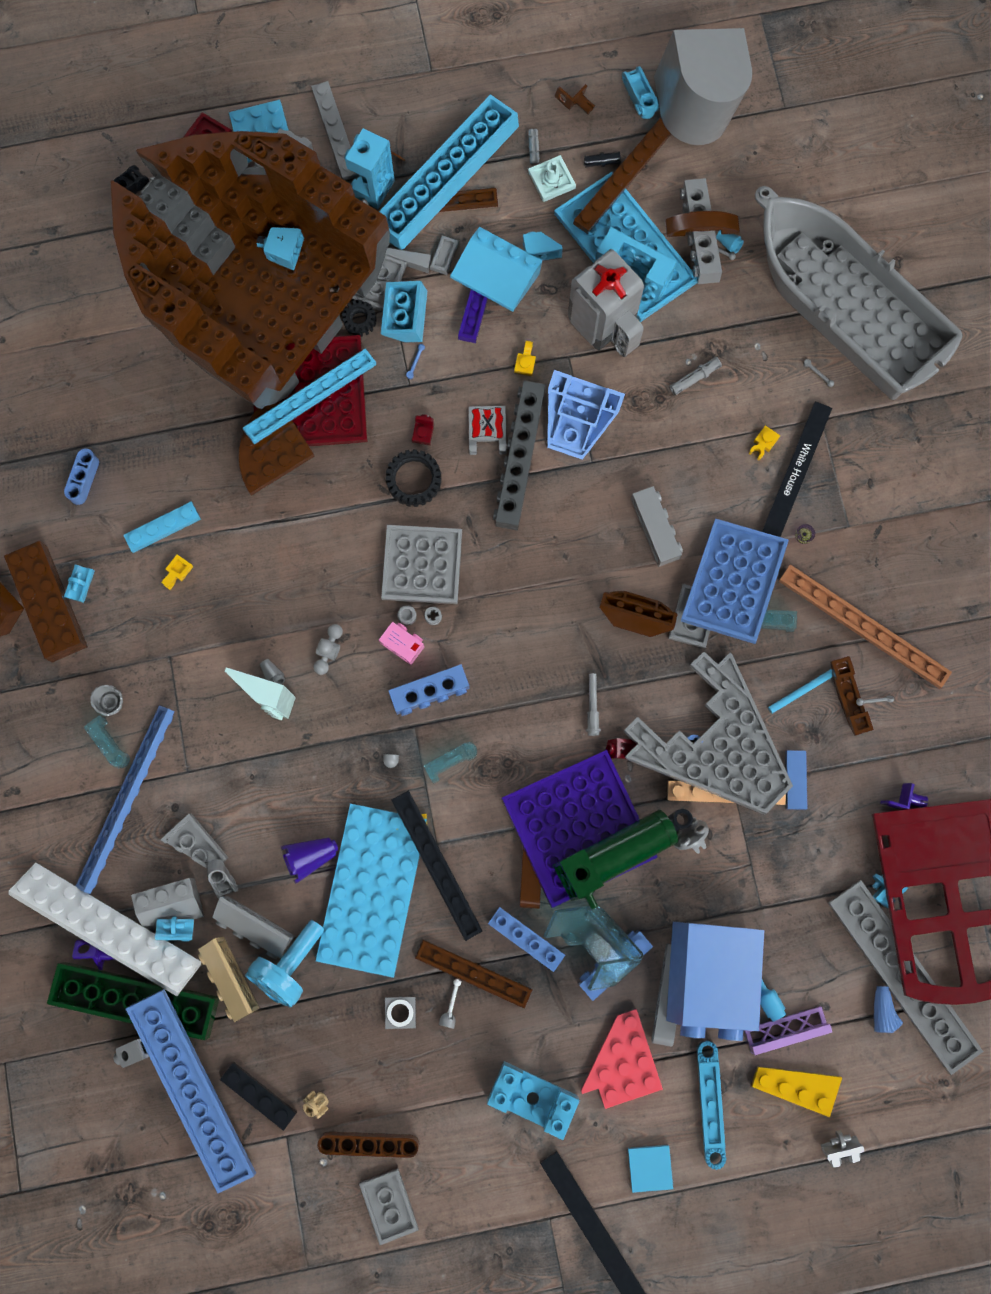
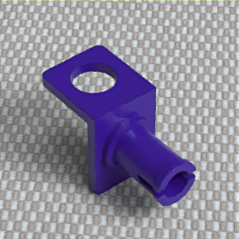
[880,783,928,810]
[72,940,116,970]

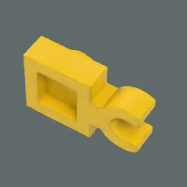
[749,425,780,460]

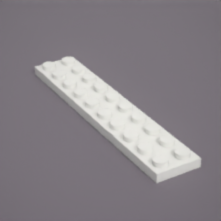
[9,862,201,996]

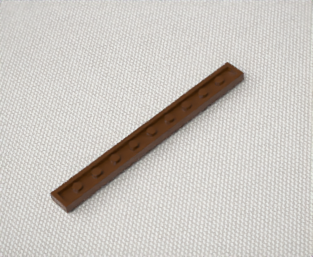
[573,118,671,234]

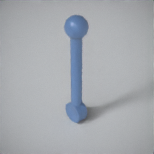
[406,344,425,379]

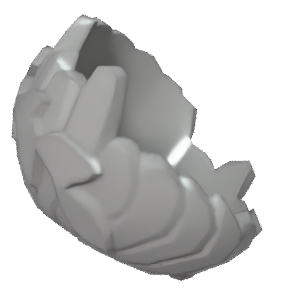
[90,685,123,717]

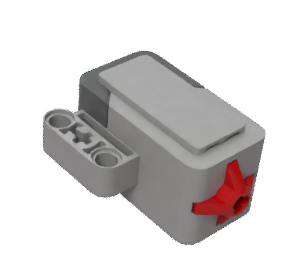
[568,249,644,357]

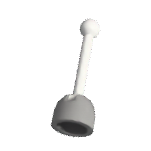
[439,978,461,1029]

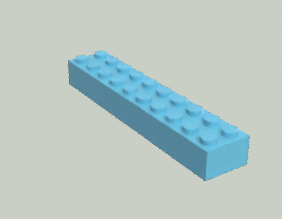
[379,94,519,250]

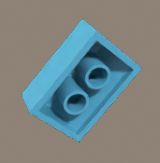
[381,281,428,342]

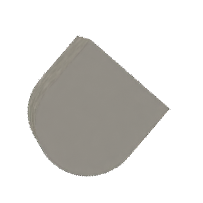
[654,28,752,145]

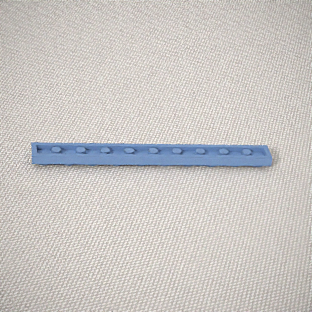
[76,706,175,894]

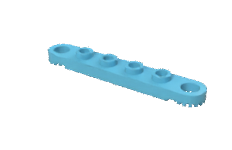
[697,1040,726,1170]

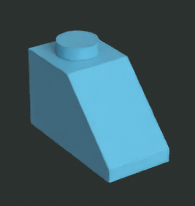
[523,232,563,261]

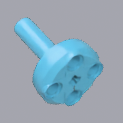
[245,920,325,1008]

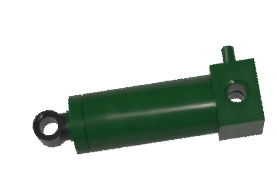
[552,809,693,910]

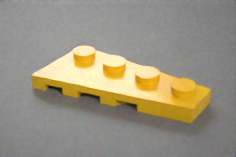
[751,1066,842,1117]

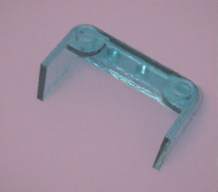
[544,906,643,991]

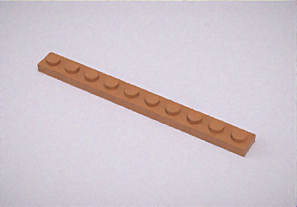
[779,565,952,689]

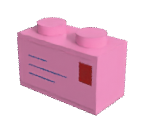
[379,622,424,665]

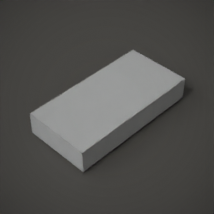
[430,235,459,275]

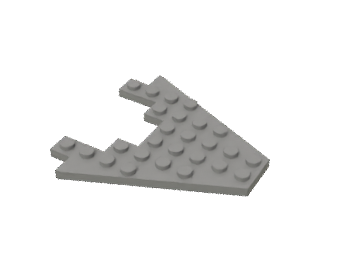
[623,652,793,815]

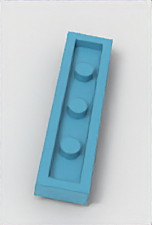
[123,501,201,553]

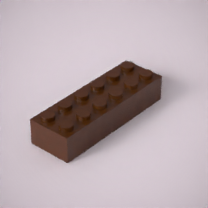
[4,540,88,662]

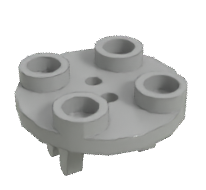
[674,817,709,854]

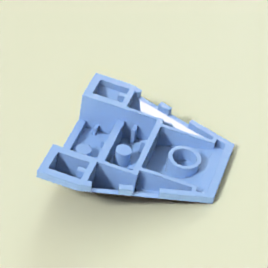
[547,370,625,460]

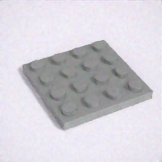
[381,525,462,604]

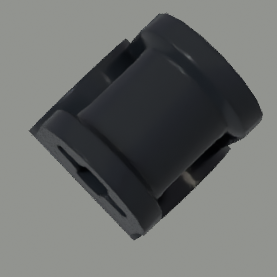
[113,165,149,194]

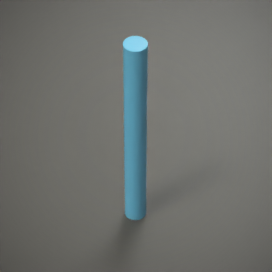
[768,669,833,714]

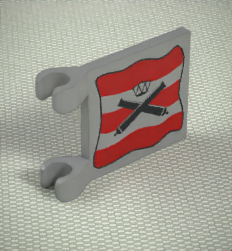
[469,406,507,455]

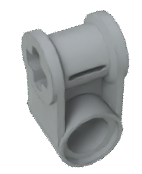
[207,859,238,899]

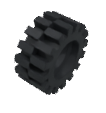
[342,300,376,337]

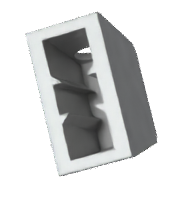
[113,1038,149,1068]

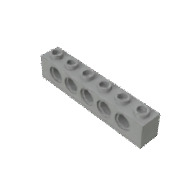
[680,178,722,284]

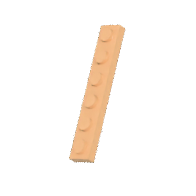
[667,780,786,805]

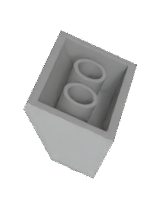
[131,878,204,932]

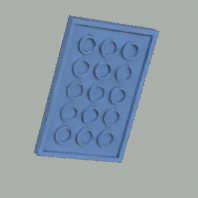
[681,519,789,644]

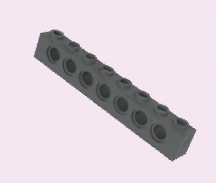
[493,381,546,531]

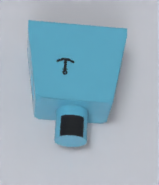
[256,227,304,270]

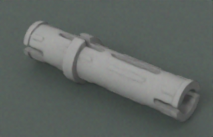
[669,357,722,396]

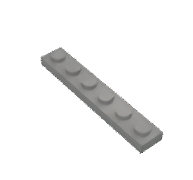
[311,81,359,181]

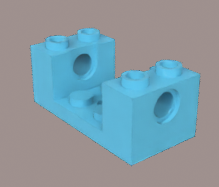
[344,128,395,210]
[595,227,676,302]
[487,1061,580,1140]

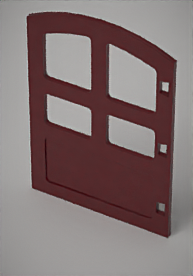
[872,799,991,1005]

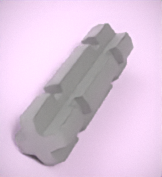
[528,129,540,164]

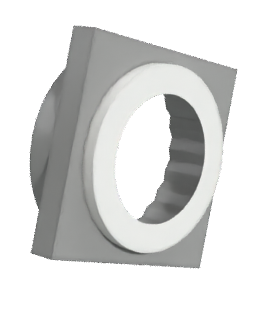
[385,997,416,1029]

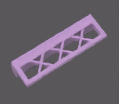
[744,1006,832,1055]

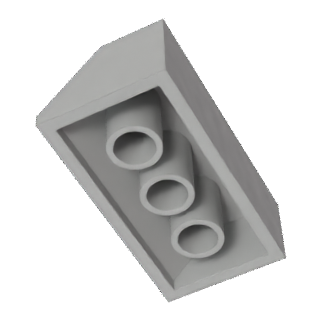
[212,896,296,960]

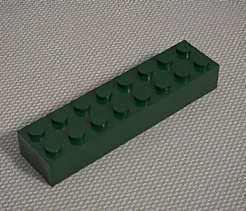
[47,962,219,1040]

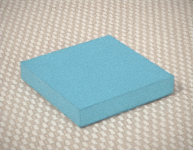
[628,1145,673,1193]

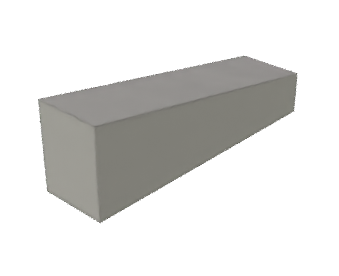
[386,248,431,274]

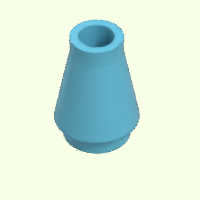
[716,230,744,253]

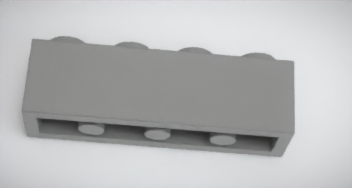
[631,486,683,567]

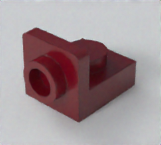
[412,414,435,445]
[606,738,637,760]

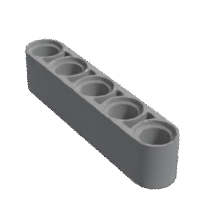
[652,943,677,1047]

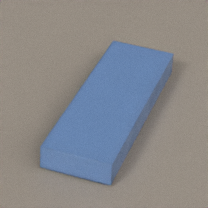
[785,750,807,810]

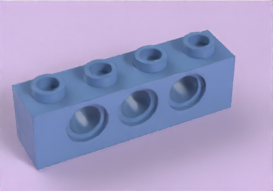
[388,664,470,716]
[488,907,565,972]

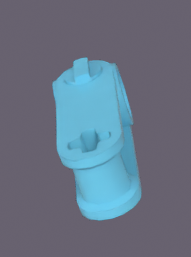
[622,66,659,119]

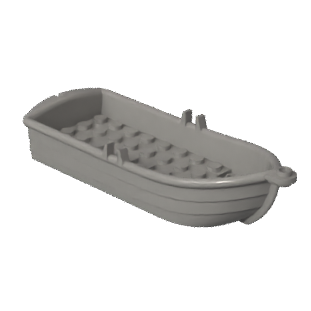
[755,186,963,400]

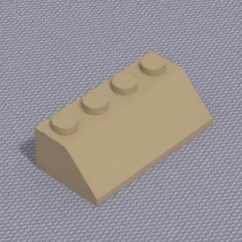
[198,937,260,1022]

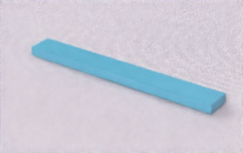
[243,349,376,444]

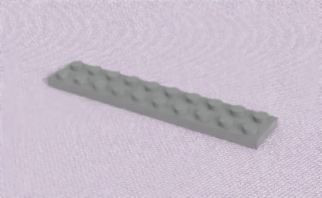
[828,880,984,1075]

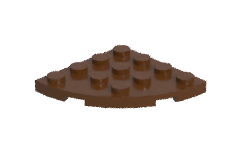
[239,402,315,496]

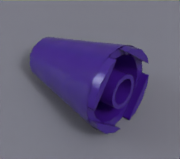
[281,837,338,884]

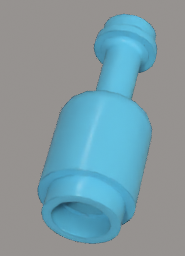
[760,980,786,1022]

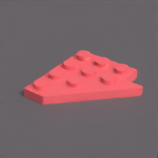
[581,1009,663,1109]

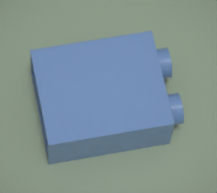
[666,922,764,1041]

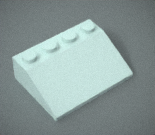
[225,667,296,720]

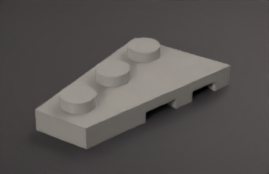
[161,813,229,868]

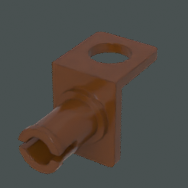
[555,84,595,115]

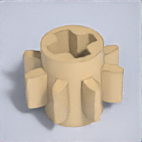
[303,1091,328,1119]

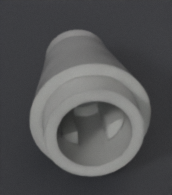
[260,659,285,685]

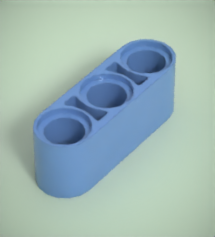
[64,449,99,505]

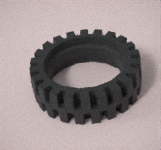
[386,449,441,507]

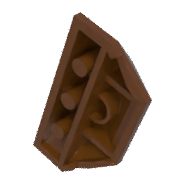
[599,591,678,637]

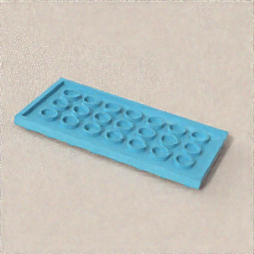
[554,172,697,322]
[316,804,427,978]

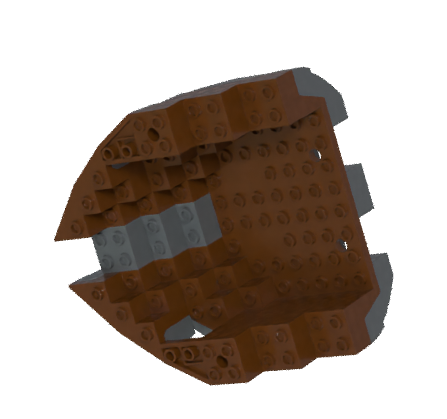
[111,131,390,409]

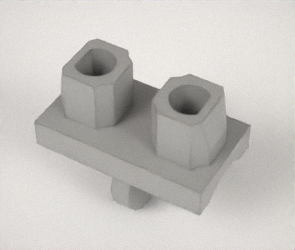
[821,1130,864,1168]

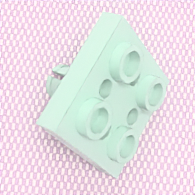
[528,155,576,202]

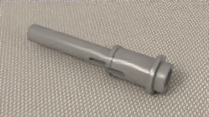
[586,673,601,736]

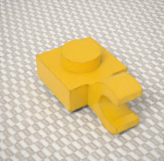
[514,341,536,376]
[161,555,193,590]

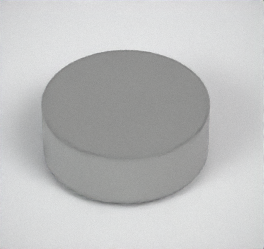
[397,606,417,626]

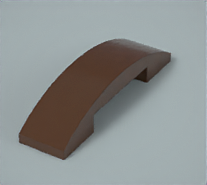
[665,211,740,237]
[830,656,874,736]

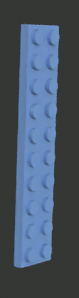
[126,989,256,1193]

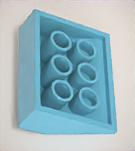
[450,227,542,312]

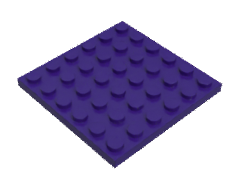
[501,750,658,908]

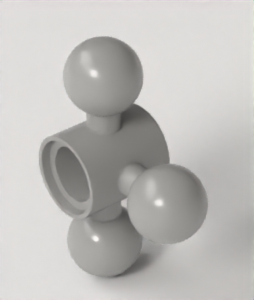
[313,624,343,675]

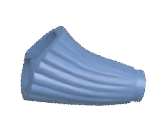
[874,986,903,1033]

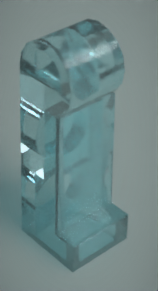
[761,610,797,632]
[84,715,130,768]
[424,742,477,784]

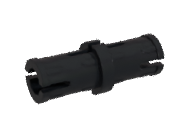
[584,151,621,168]

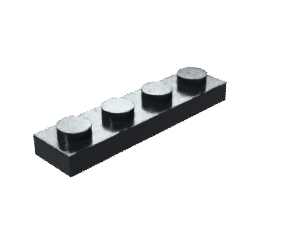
[220,1062,297,1131]

